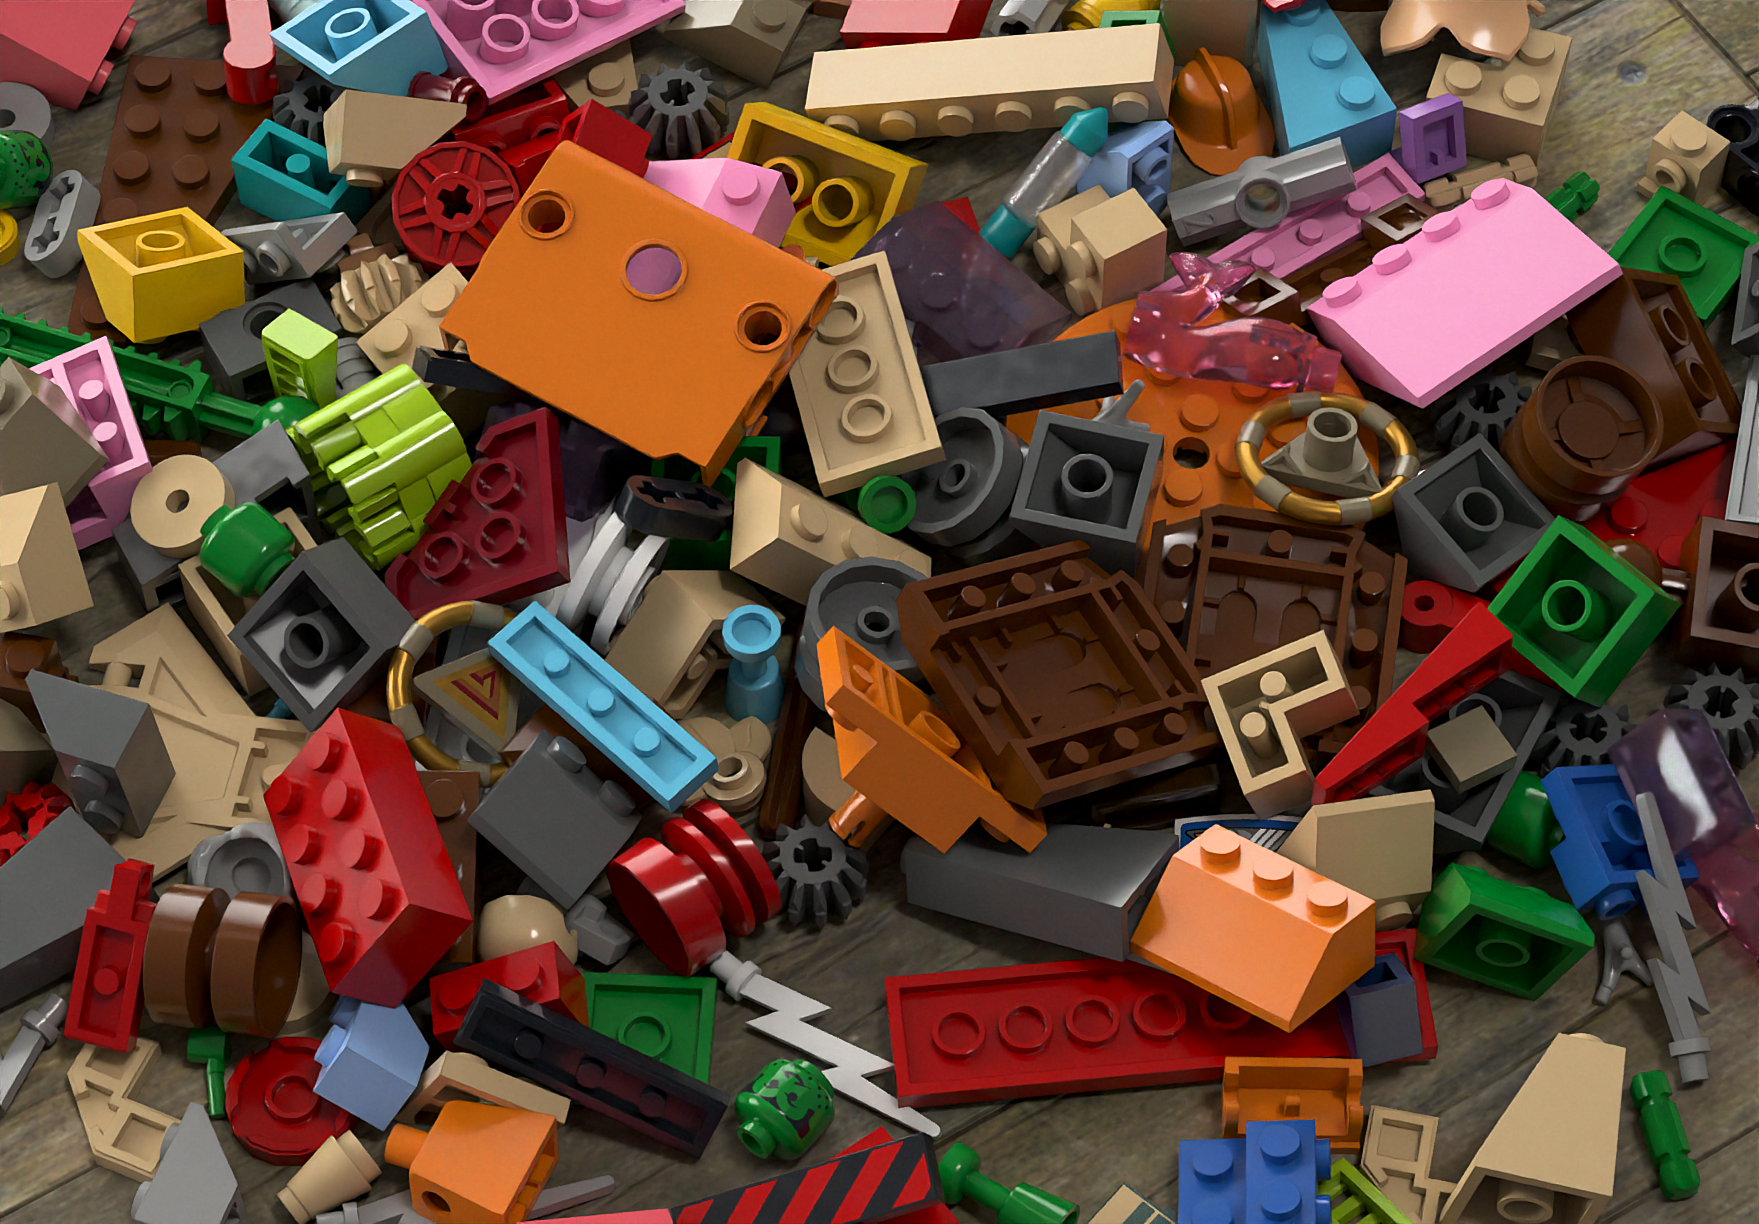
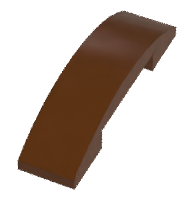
[1213,193,1441,329]

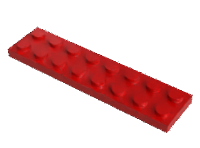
[885,928,1438,1108]

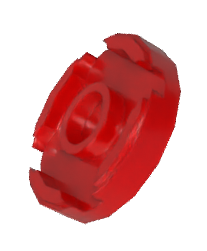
[225,1036,360,1166]

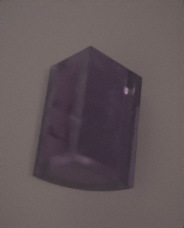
[1607,708,1758,862]

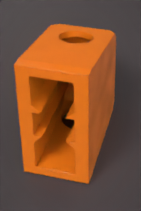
[384,1099,560,1224]

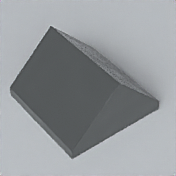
[1391,433,1555,593]

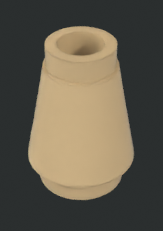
[276,1130,382,1224]

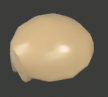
[476,895,578,966]

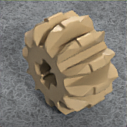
[330,254,430,339]

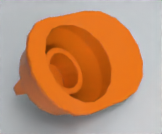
[1168,47,1276,177]

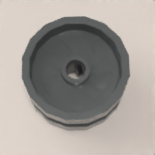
[896,407,1034,568]
[794,556,933,713]

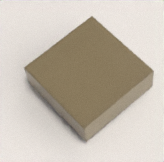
[1425,705,1517,794]

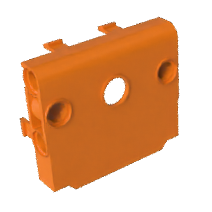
[439,140,839,487]

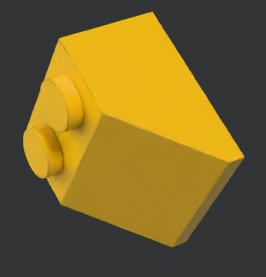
[77,207,245,344]

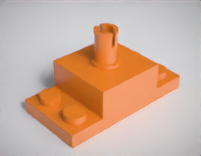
[816,626,1048,854]

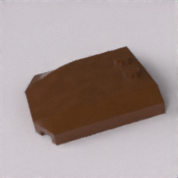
[1143,504,1408,774]
[896,539,1218,810]

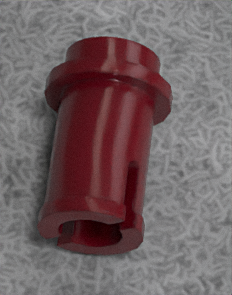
[408,71,487,125]

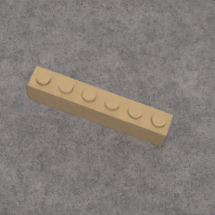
[805,23,1174,141]

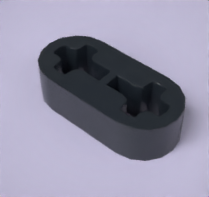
[614,475,733,542]

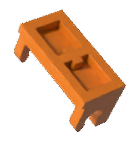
[1221,1057,1363,1155]

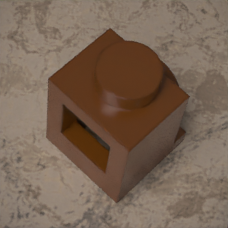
[0,631,79,734]

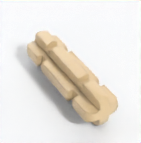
[1422,153,1538,213]

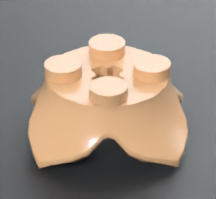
[1381,0,1546,62]

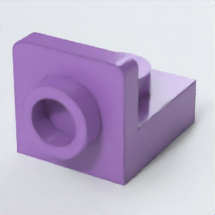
[1385,93,1467,184]

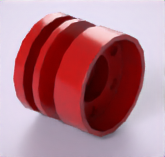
[392,141,521,282]
[606,798,782,976]

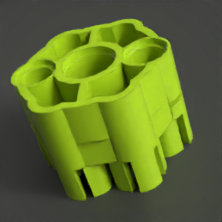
[285,363,472,571]

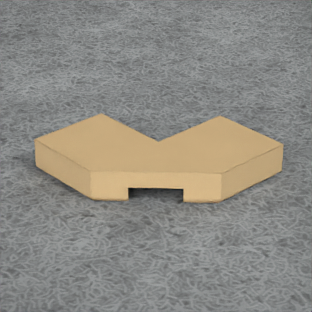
[67,1034,182,1183]
[1359,1105,1457,1224]

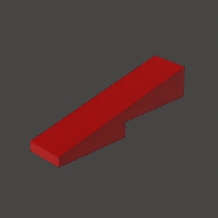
[1311,600,1514,807]

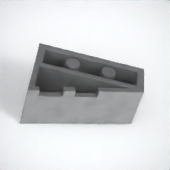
[111,419,323,614]

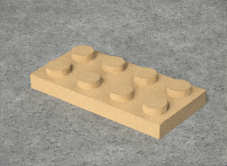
[789,250,946,498]

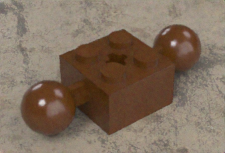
[1604,516,1759,678]

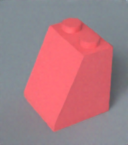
[0,0,138,110]

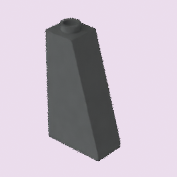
[0,806,160,1009]
[900,818,1180,962]

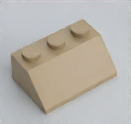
[730,458,932,606]

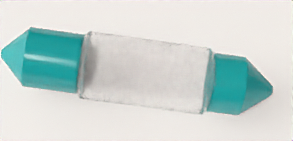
[979,107,1108,260]

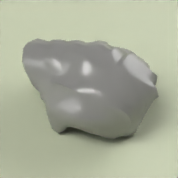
[187,822,304,917]

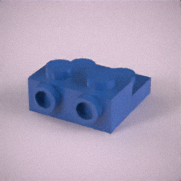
[1540,762,1701,920]
[1178,1120,1332,1224]

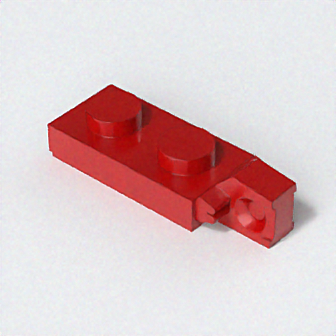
[64,858,157,1054]

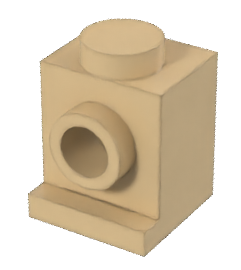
[1636,110,1730,205]

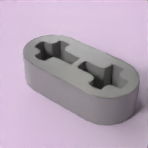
[24,170,101,278]

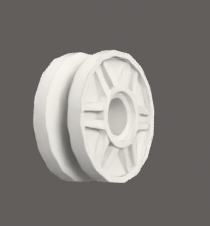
[555,512,670,655]

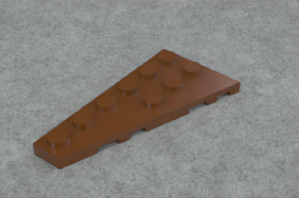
[67,55,305,349]

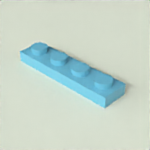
[487,600,719,813]

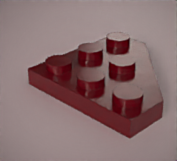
[385,407,571,621]

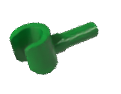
[187,1025,232,1120]

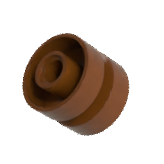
[1500,355,1664,522]
[143,883,302,1038]

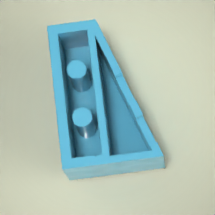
[1257,0,1397,168]

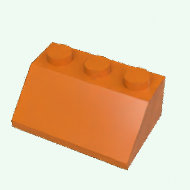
[1130,824,1375,1033]

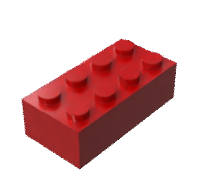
[263,708,473,1009]

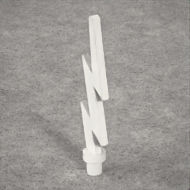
[710,950,942,1140]

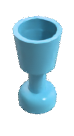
[722,605,785,724]

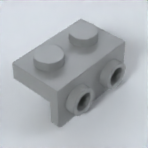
[221,212,358,285]

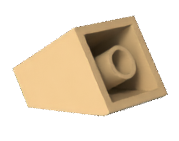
[1439,1033,1626,1224]

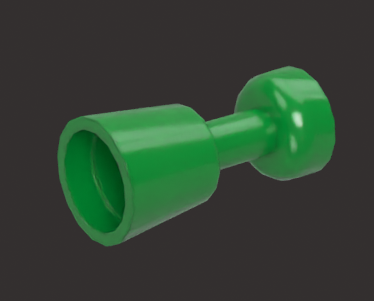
[827,474,917,533]
[938,1142,1080,1224]

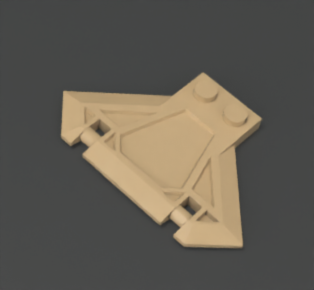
[51,602,320,883]

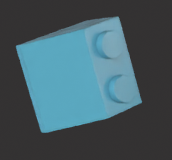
[270,0,449,97]

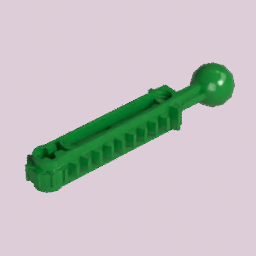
[0,307,320,449]

